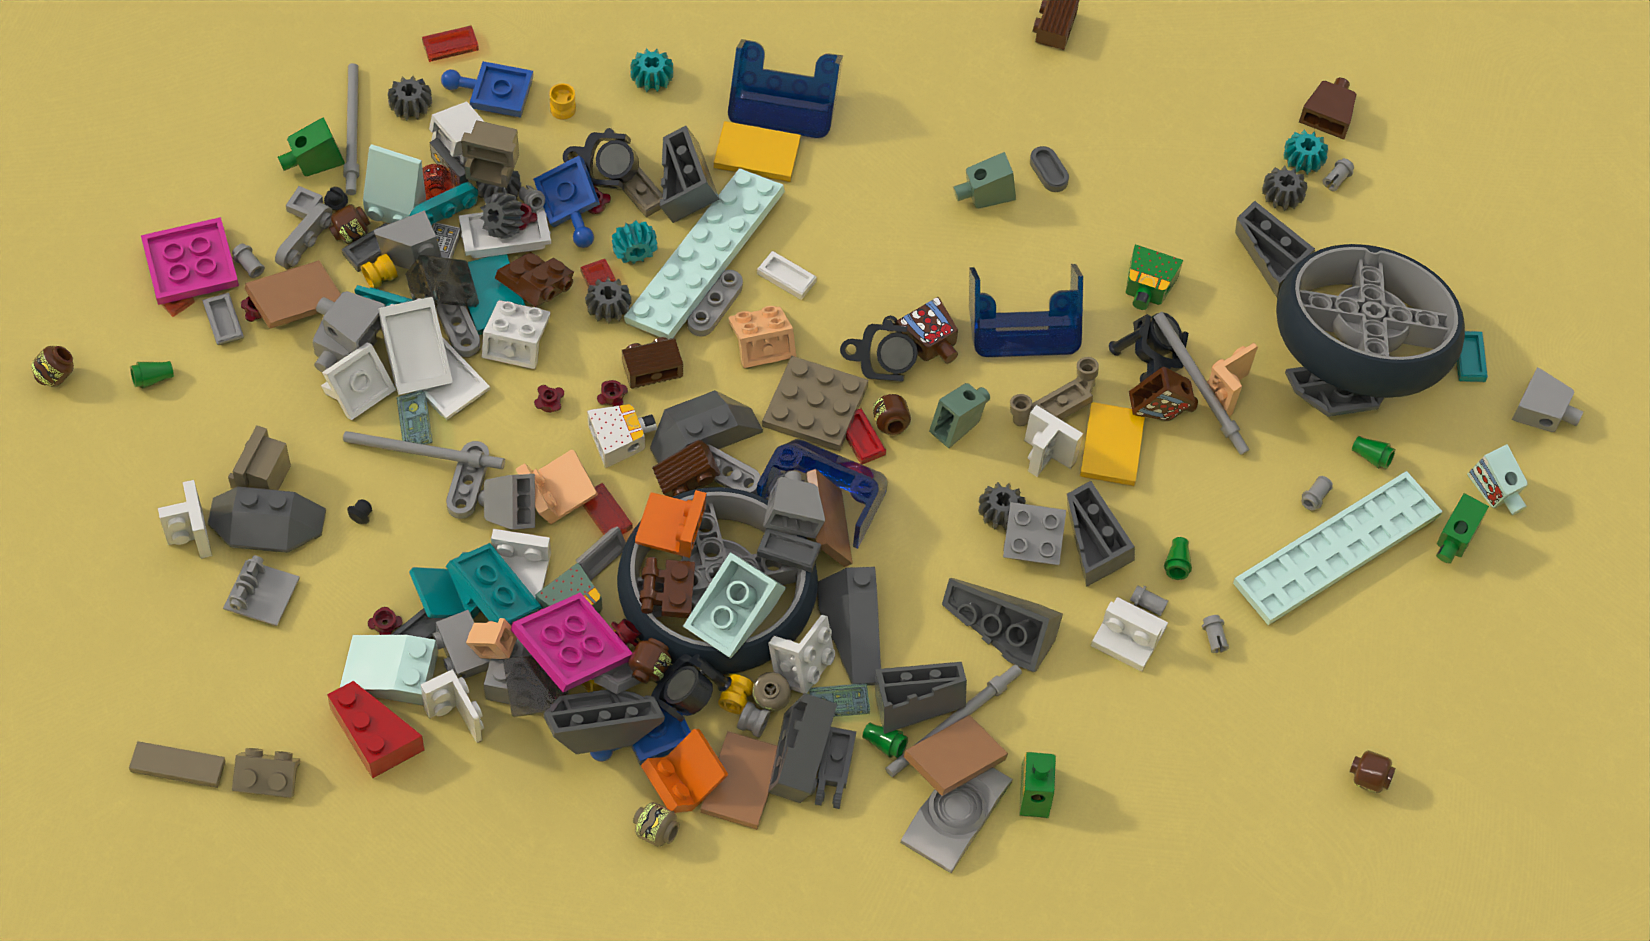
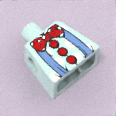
[1467,444,1528,515]

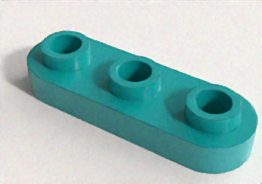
[409,182,479,226]

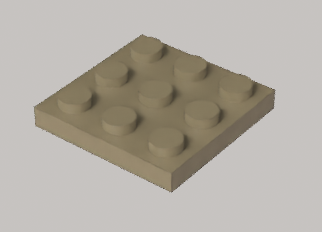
[762,356,868,451]

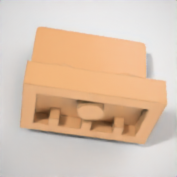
[728,306,796,368]
[1207,343,1258,416]
[516,450,598,524]

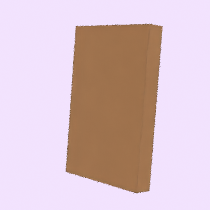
[245,260,341,329]
[807,469,853,567]
[903,715,1008,796]
[700,731,777,829]

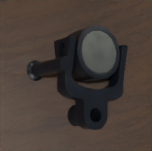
[563,128,639,190]
[1109,313,1189,383]
[840,315,918,381]
[651,654,732,722]

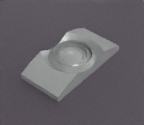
[900,768,1013,873]

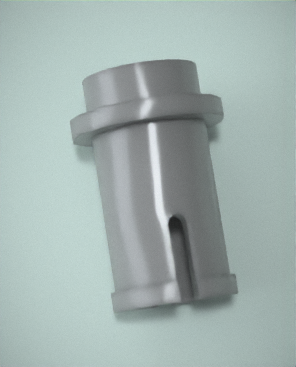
[1323,158,1354,191]
[518,185,545,211]
[232,244,265,278]
[1301,476,1333,510]
[1130,586,1169,616]
[1202,615,1229,653]

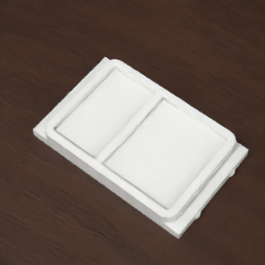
[459,207,551,258]
[378,297,453,395]
[418,337,490,420]

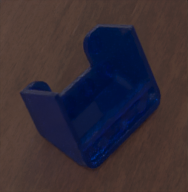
[728,39,843,138]

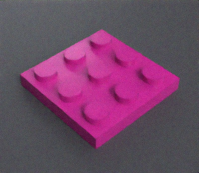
[141,217,239,305]
[510,592,632,692]

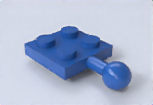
[441,61,534,118]
[533,156,600,248]
[590,701,691,765]

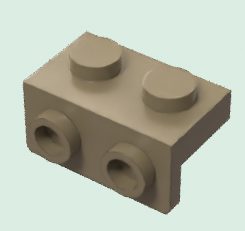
[232,748,300,798]

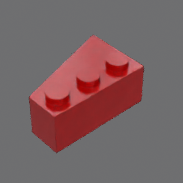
[327,681,425,779]

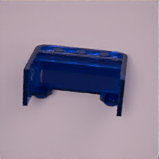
[969,264,1083,357]
[757,439,888,549]

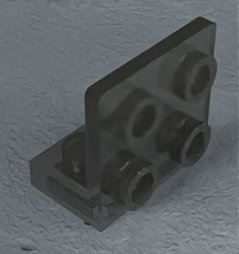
[405,255,479,309]
[503,655,569,717]

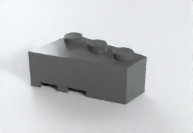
[660,126,719,223]
[1235,201,1315,297]
[1067,481,1135,587]
[768,693,837,803]

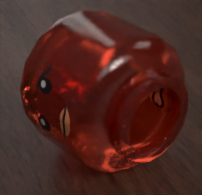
[422,164,453,200]

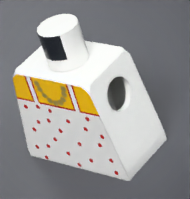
[587,404,657,468]

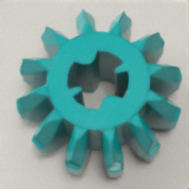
[630,48,673,92]
[1283,129,1328,175]
[612,220,658,264]

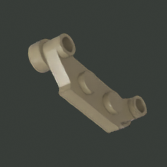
[1010,357,1099,426]

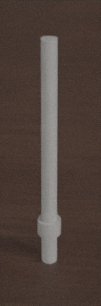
[343,63,360,195]
[1153,312,1250,455]
[343,431,505,469]
[885,664,1022,777]

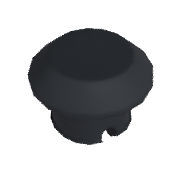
[324,187,348,210]
[347,499,372,524]

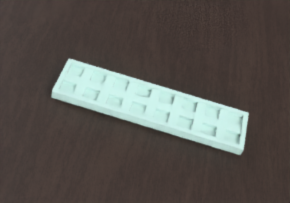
[624,168,785,339]
[1233,471,1442,625]

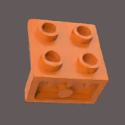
[635,490,707,558]
[640,729,728,813]

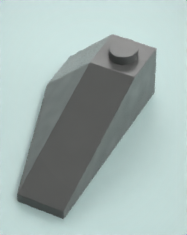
[817,567,881,686]
[942,578,1063,672]

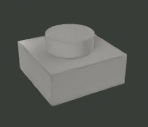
[286,186,323,219]

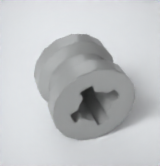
[737,702,771,738]

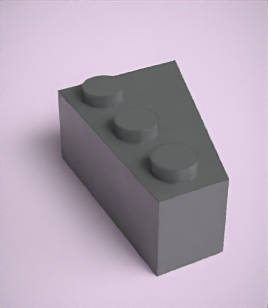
[875,661,967,734]

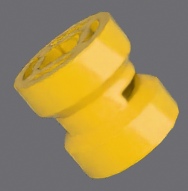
[549,83,576,120]
[361,254,398,288]
[718,674,754,714]

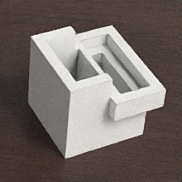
[429,102,484,168]

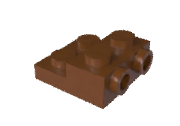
[495,251,574,307]

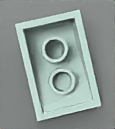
[363,144,426,224]
[683,552,786,658]
[340,635,439,706]

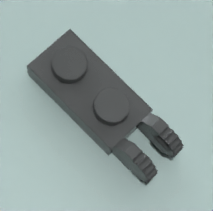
[815,727,857,809]

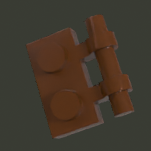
[639,557,695,618]

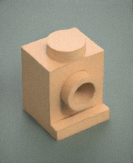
[466,618,517,659]

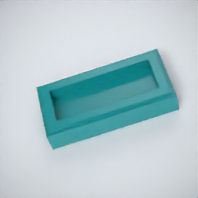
[1457,331,1488,382]

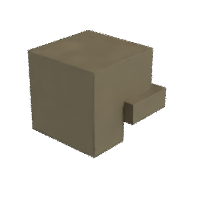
[461,120,519,188]
[228,425,291,490]

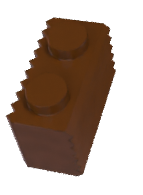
[1032,0,1080,50]
[622,337,683,389]
[652,439,721,497]

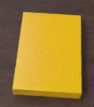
[713,121,801,182]
[1080,402,1145,486]

